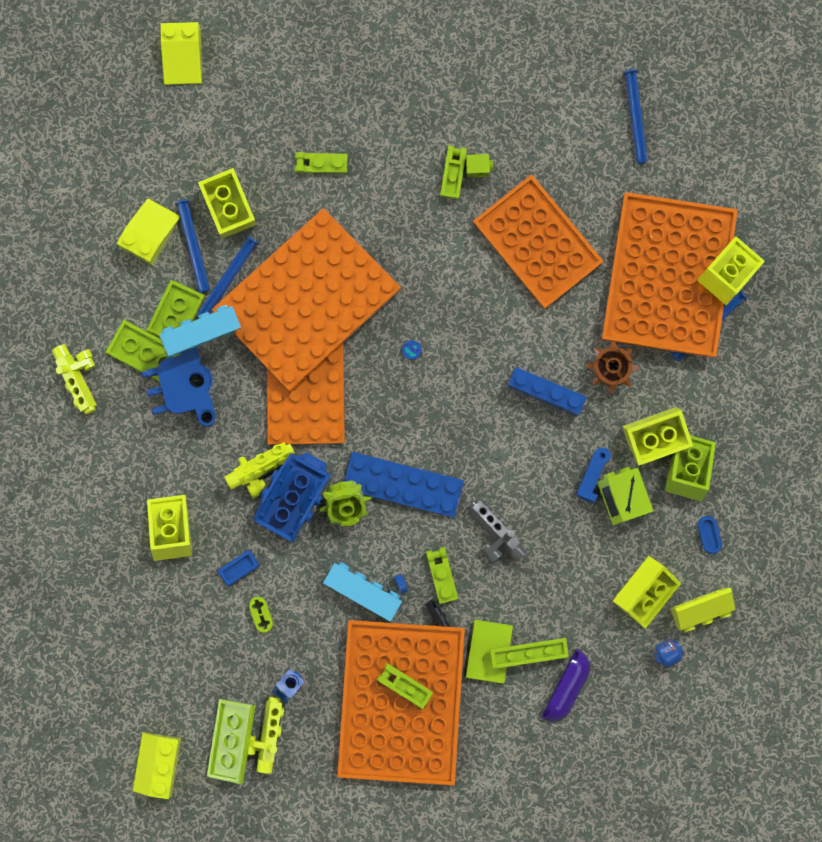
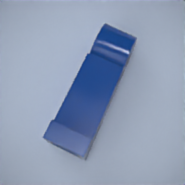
[576,447,611,503]

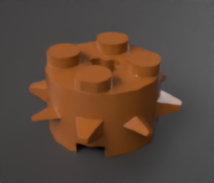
[586,341,639,393]

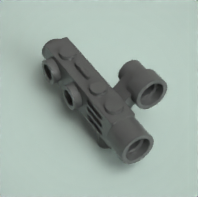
[467,500,527,564]

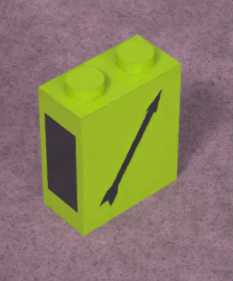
[598,467,654,525]

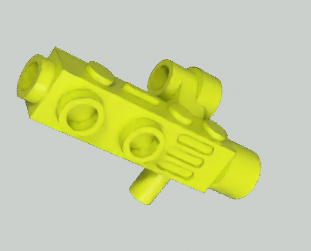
[52,344,97,415]
[224,442,295,499]
[248,697,284,774]

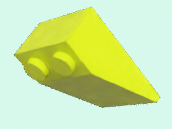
[161,22,202,85]
[117,199,180,265]
[697,237,765,305]
[147,495,192,561]

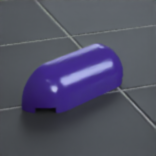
[541,648,590,721]

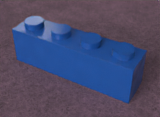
[507,367,587,417]

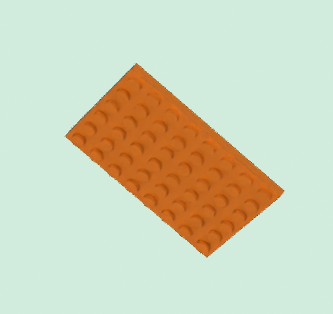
[602,192,738,358]
[212,208,401,392]
[337,620,465,785]

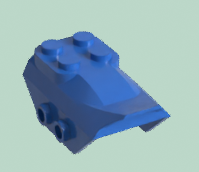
[253,452,331,542]

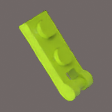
[440,145,467,200]
[294,152,348,174]
[426,547,458,604]
[377,663,433,709]

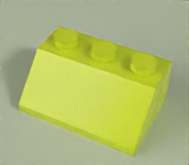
[622,407,693,465]
[613,556,681,629]
[670,588,736,632]
[133,732,181,799]

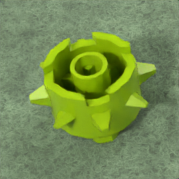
[319,481,372,526]

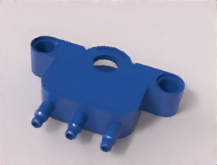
[141,347,215,427]

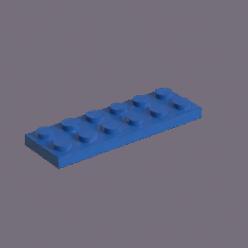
[344,452,464,518]

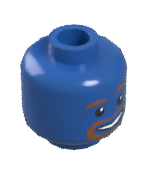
[653,639,684,668]

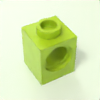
[466,154,493,178]

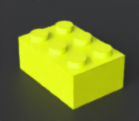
[198,168,257,239]

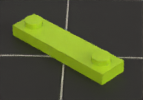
[489,638,569,669]

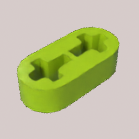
[249,597,273,633]

